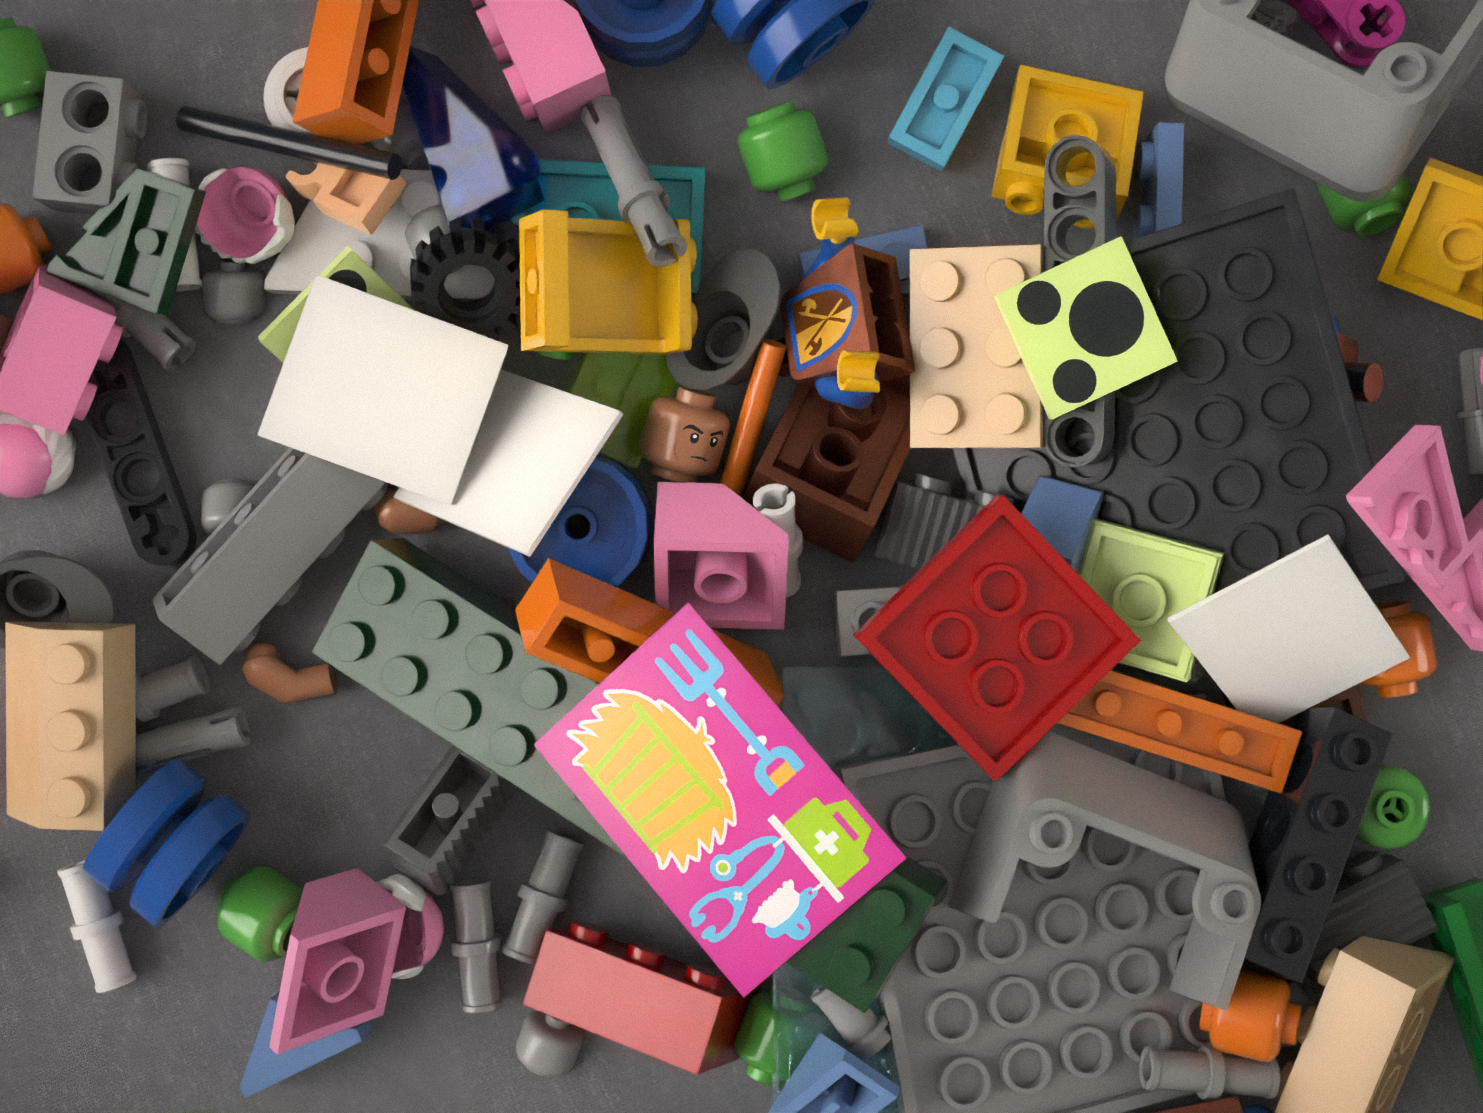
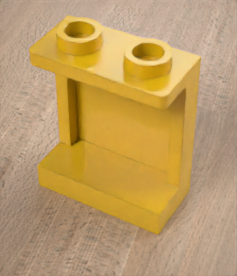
[519,210,698,355]

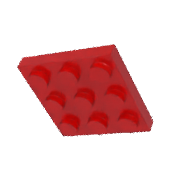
[853,494,1141,782]

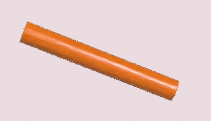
[719,339,787,497]

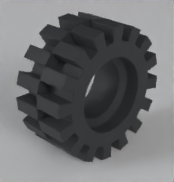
[410,219,520,341]

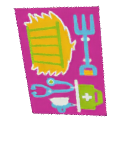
[534,602,907,998]

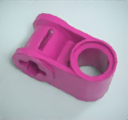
[1287,0,1405,69]

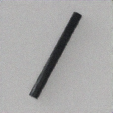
[176,106,402,180]

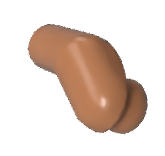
[373,489,445,534]
[242,642,337,703]

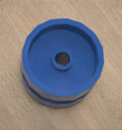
[574,0,712,67]
[711,0,875,89]
[507,454,654,587]
[82,758,250,929]

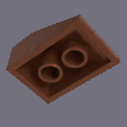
[743,374,910,563]

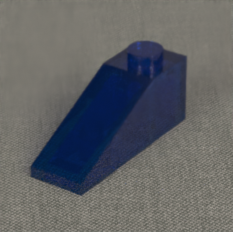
[403,46,545,231]

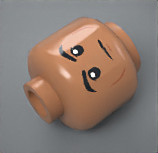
[639,386,731,483]

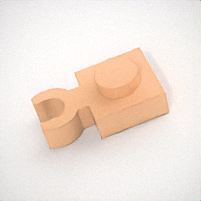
[286,162,407,235]

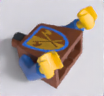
[776,197,915,409]

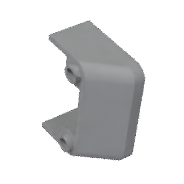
[1165,0,1483,202]
[949,731,1261,1011]

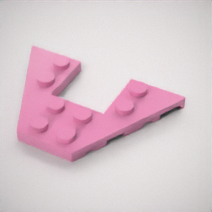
[1346,356,1483,651]

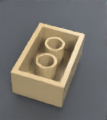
[910,244,1045,448]

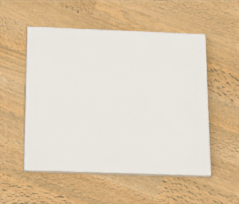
[257,274,509,505]
[393,369,624,557]
[1167,534,1410,723]

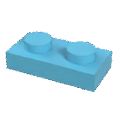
[887,26,1004,172]

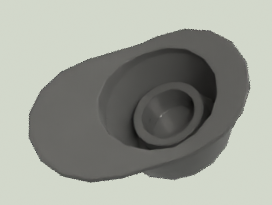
[666,248,782,391]
[0,550,115,649]

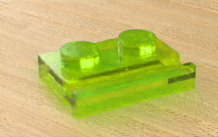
[567,353,676,469]

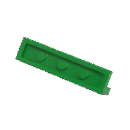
[1421,878,1483,1095]

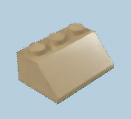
[5,621,136,831]
[1275,936,1455,1113]

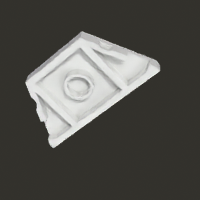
[264,169,495,301]

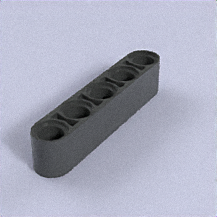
[1044,135,1116,467]

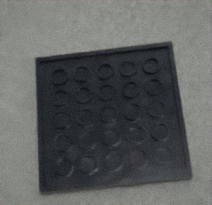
[953,188,1406,594]

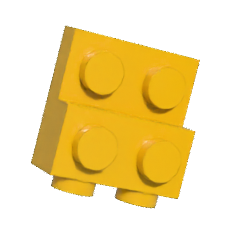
[991,65,1144,229]
[1377,157,1483,320]

